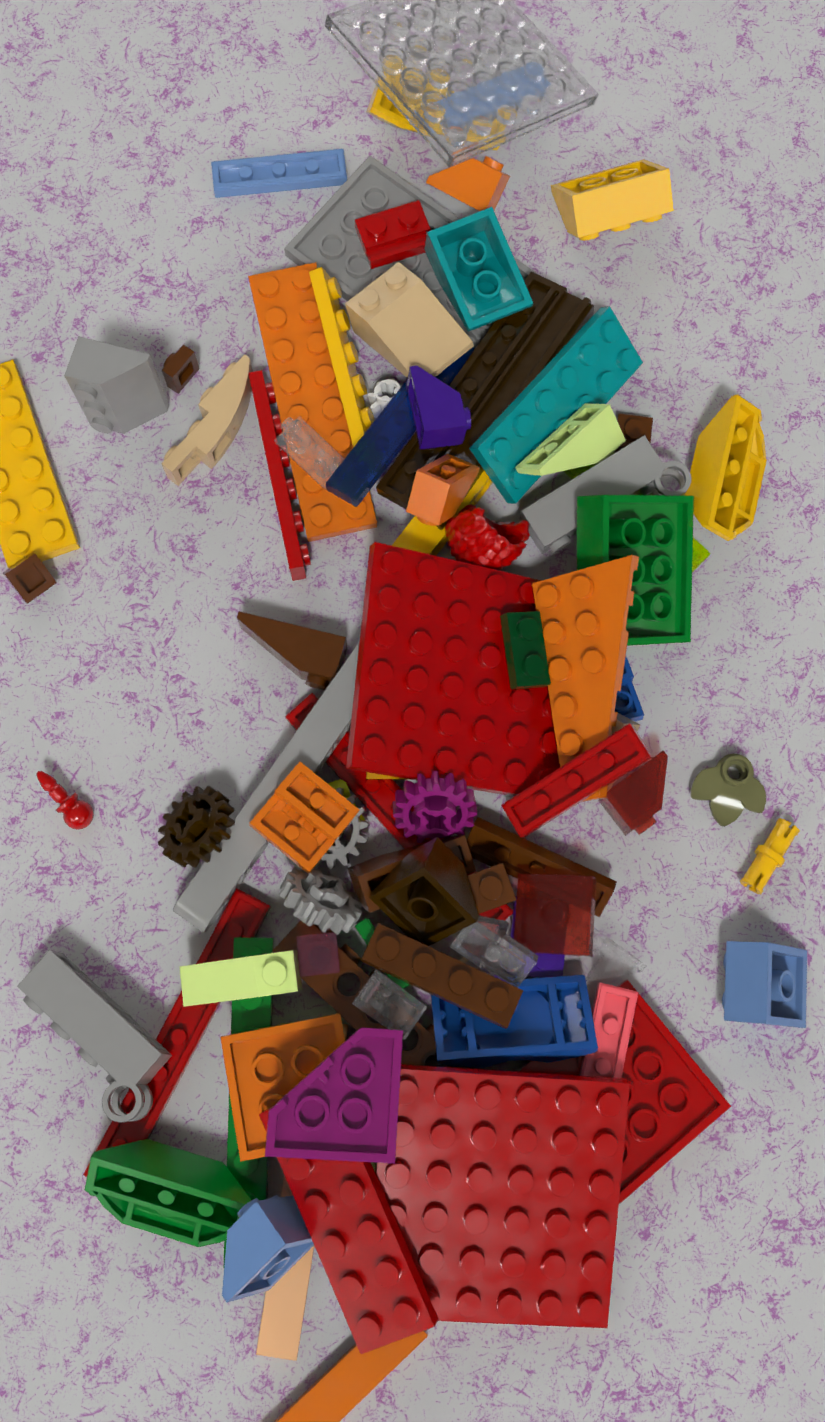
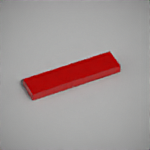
[501,723,653,838]

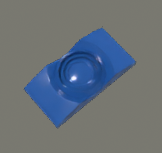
[430,975,598,1068]

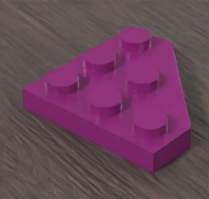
[265,1028,403,1164]

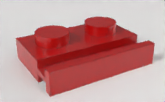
[355,200,431,269]

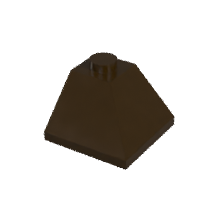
[369,837,479,946]

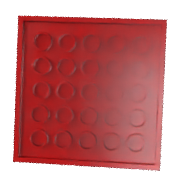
[346,542,560,796]
[375,1064,630,1328]

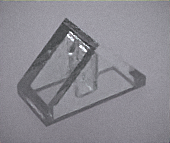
[352,969,427,1041]

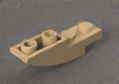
[161,354,253,486]

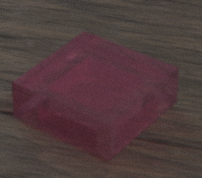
[297,932,340,977]

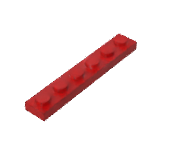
[248,370,311,581]

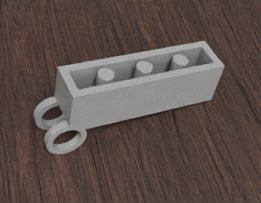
[520,435,691,554]
[17,949,172,1122]

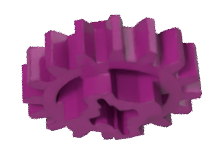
[393,771,477,843]

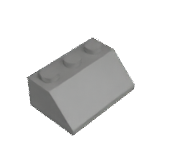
[64,336,169,434]

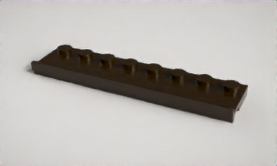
[376,271,594,530]

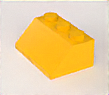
[551,159,674,241]

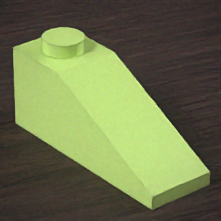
[515,403,626,476]
[179,950,303,1007]

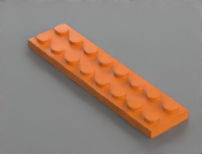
[248,262,377,542]

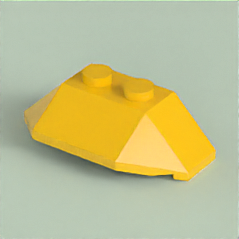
[684,394,767,541]

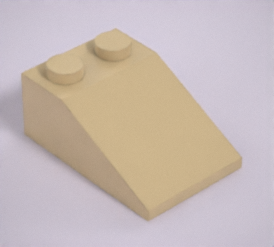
[345,262,474,378]

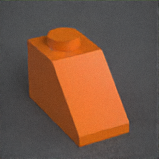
[426,156,510,211]
[406,454,480,526]

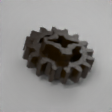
[158,786,235,868]

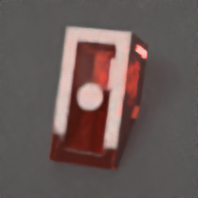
[598,751,668,836]

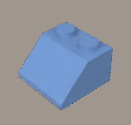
[722,941,807,1028]
[222,1195,314,1303]

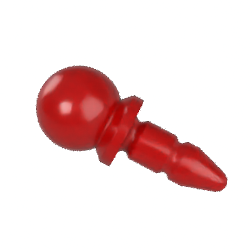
[36,771,94,830]

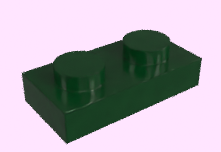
[500,611,551,690]

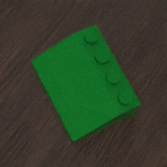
[576,495,694,646]

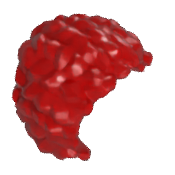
[445,504,530,570]

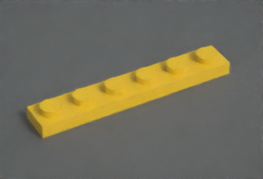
[309,267,384,477]

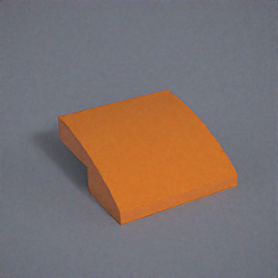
[249,761,360,874]

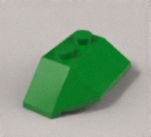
[84,1139,251,1247]

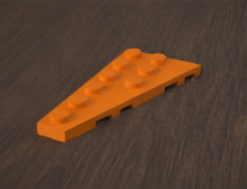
[532,555,639,802]

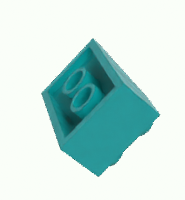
[424,207,534,332]

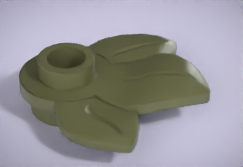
[691,753,766,827]

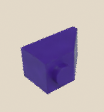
[406,366,471,450]

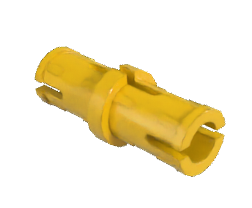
[740,818,800,895]

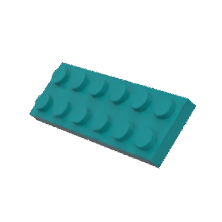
[469,306,643,504]

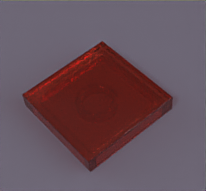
[513,874,596,957]

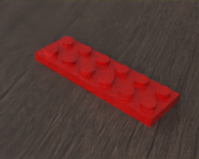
[259,1107,439,1354]

